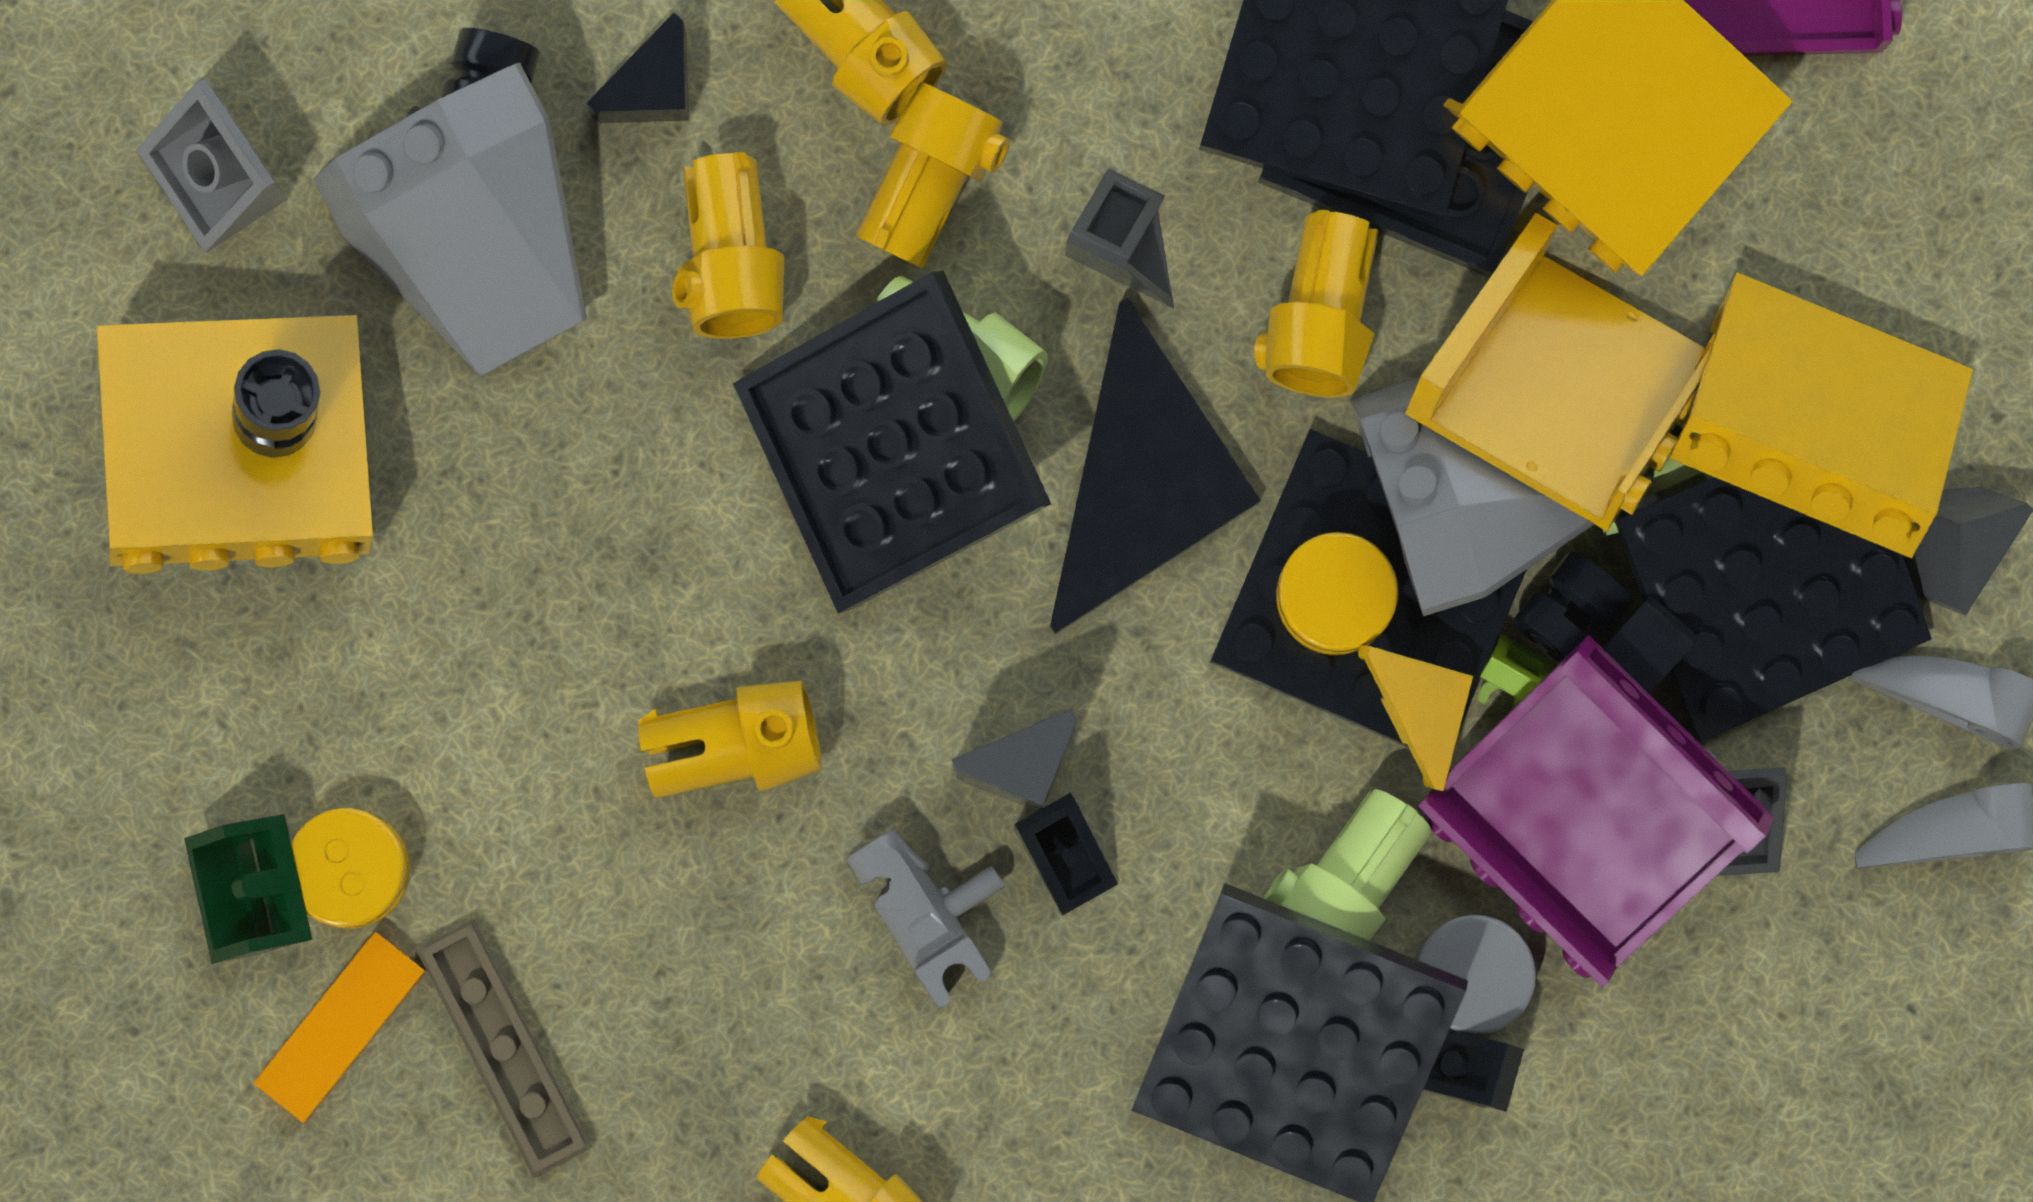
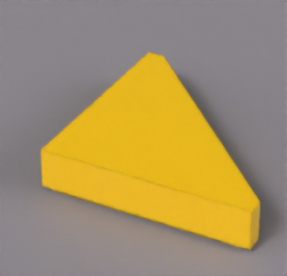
[1358,645,1473,791]

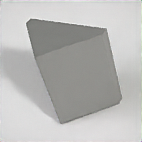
[137,79,288,253]

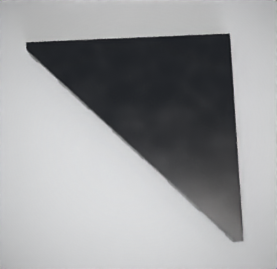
[1050,298,1261,635]

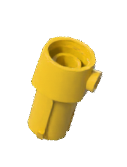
[774,0,948,126]
[856,82,1010,269]
[672,152,785,339]
[1254,210,1379,398]
[638,680,822,799]
[756,1116,923,1202]

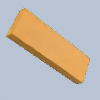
[253,931,427,1124]

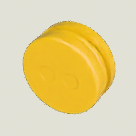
[1276,532,1398,655]
[291,808,410,929]

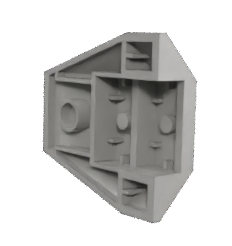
[313,63,587,376]
[1349,380,1652,616]

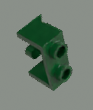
[184,814,312,964]

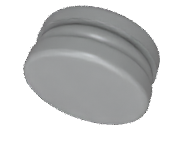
[1415,915,1536,1035]

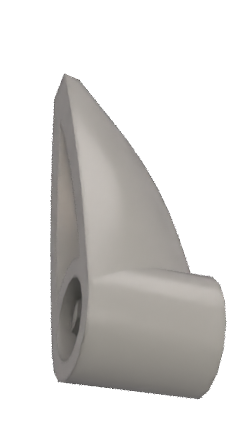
[1850,656,2033,749]
[1855,783,2033,869]

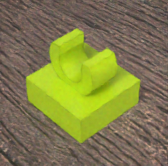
[1478,634,1557,711]

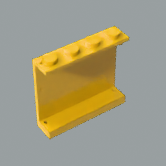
[1443,0,1793,276]
[1405,213,1715,531]
[1670,272,1973,558]
[97,315,373,574]

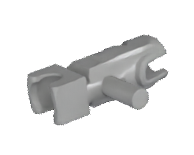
[846,829,1005,1009]

